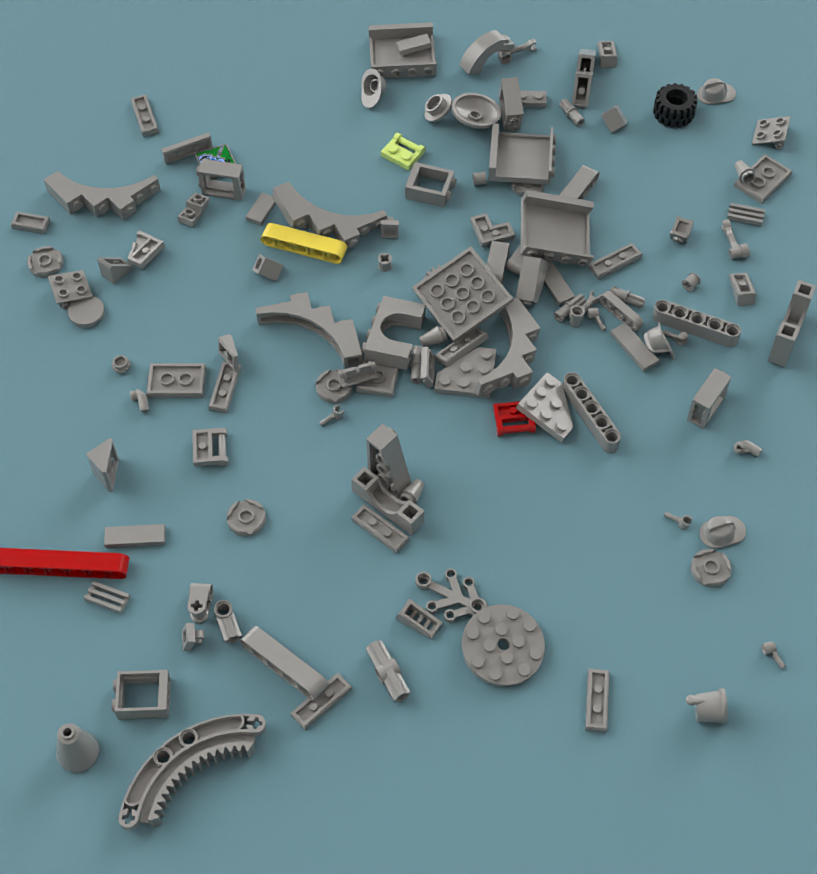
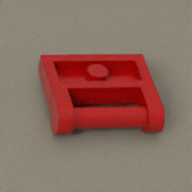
[493,401,536,436]

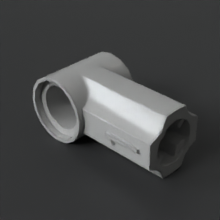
[214,600,242,644]

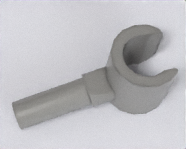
[587,308,606,331]
[662,330,689,346]
[319,405,344,426]
[664,512,692,530]
[761,641,785,669]

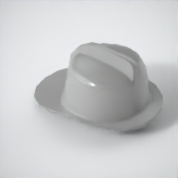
[361,69,386,108]
[697,78,736,104]
[644,321,676,360]
[699,516,746,548]

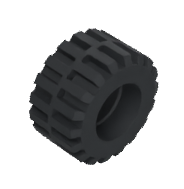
[653,83,698,128]

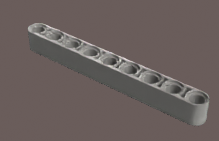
[506,165,600,276]

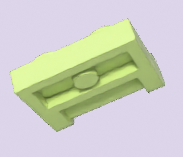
[381,133,426,170]

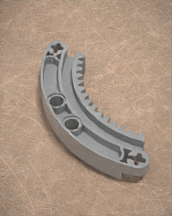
[118,714,266,831]

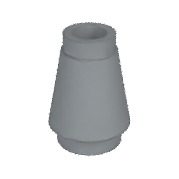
[734,160,756,184]
[419,326,448,347]
[399,479,425,504]

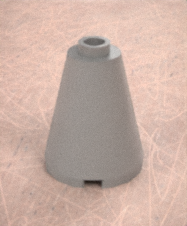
[56,723,100,773]

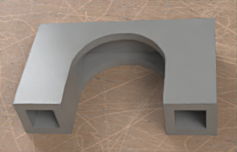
[768,280,816,367]
[362,296,426,370]

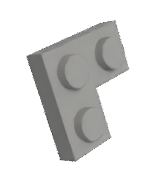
[470,213,515,247]

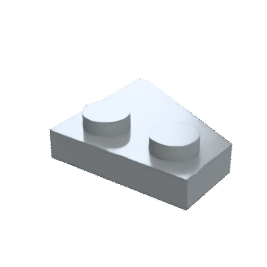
[128,230,165,269]

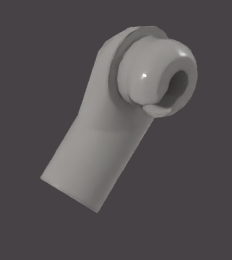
[130,389,149,412]
[733,440,763,457]

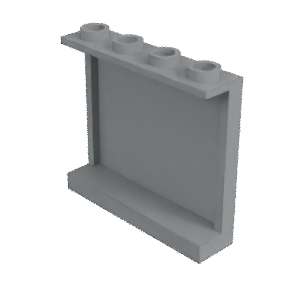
[369,22,437,78]
[488,124,556,185]
[521,190,594,266]

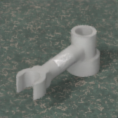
[497,39,537,64]
[721,219,750,259]
[569,290,601,327]

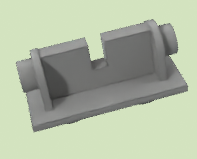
[337,361,378,388]

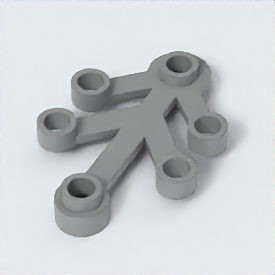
[415,568,488,623]

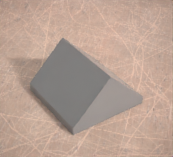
[86,438,119,492]

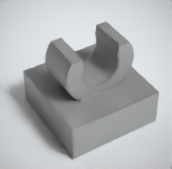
[381,217,399,238]
[182,623,205,651]

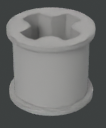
[473,171,486,186]
[378,253,392,272]
[682,273,701,292]

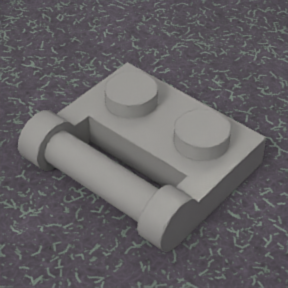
[192,428,229,467]

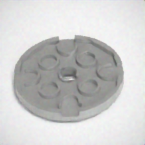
[461,604,545,687]

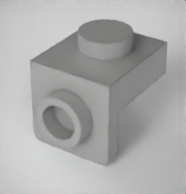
[670,216,694,243]

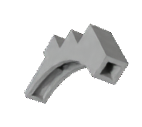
[43,171,161,220]
[273,182,387,248]
[255,292,363,368]
[474,297,540,396]

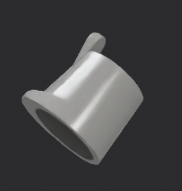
[686,688,728,723]

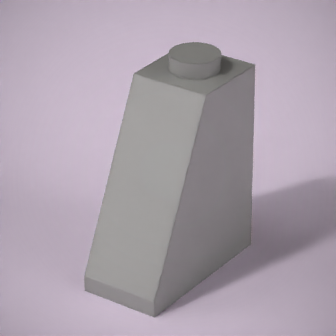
[516,256,550,306]

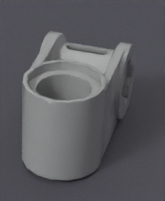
[188,583,213,624]

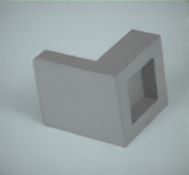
[601,104,628,132]
[252,254,284,281]

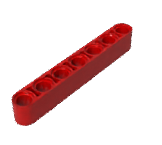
[0,548,130,579]

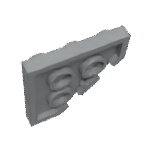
[434,347,496,399]
[516,372,573,442]

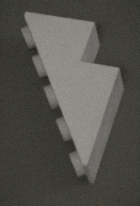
[572,49,596,108]

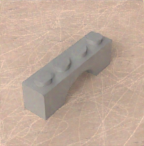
[351,467,424,535]

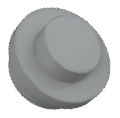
[112,355,131,373]

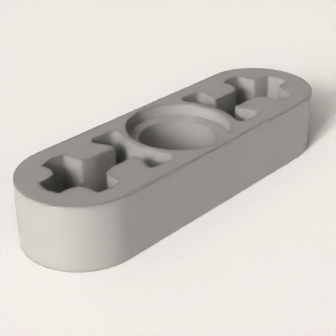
[599,291,643,332]

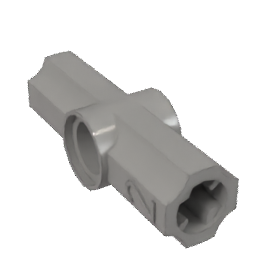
[366,640,410,703]

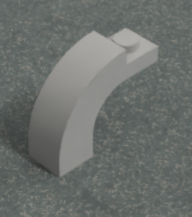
[459,30,515,74]

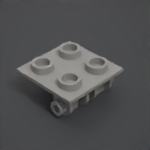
[752,116,791,149]
[48,270,93,309]

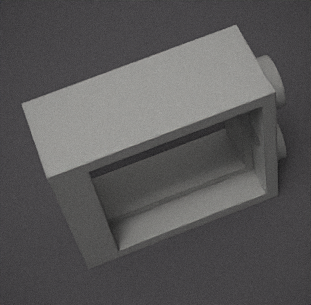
[498,77,524,131]
[196,159,246,201]
[405,162,457,207]
[687,368,731,429]
[112,670,171,719]

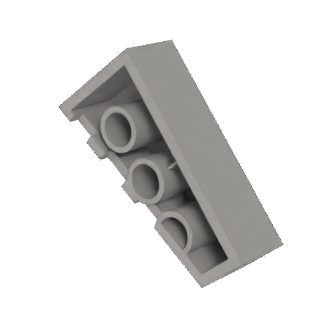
[366,424,412,499]

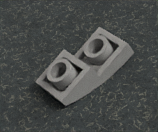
[178,193,210,227]

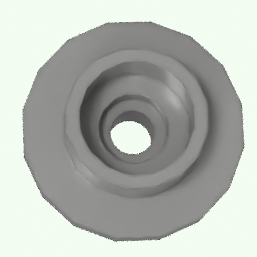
[424,94,453,122]

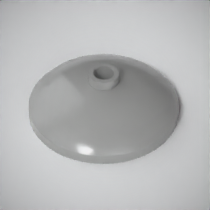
[452,93,501,129]

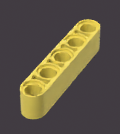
[260,223,348,264]

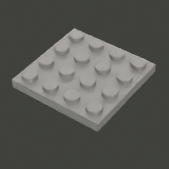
[412,246,514,343]

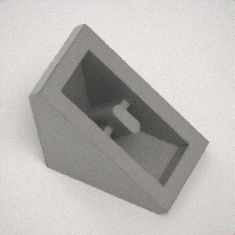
[97,257,133,285]

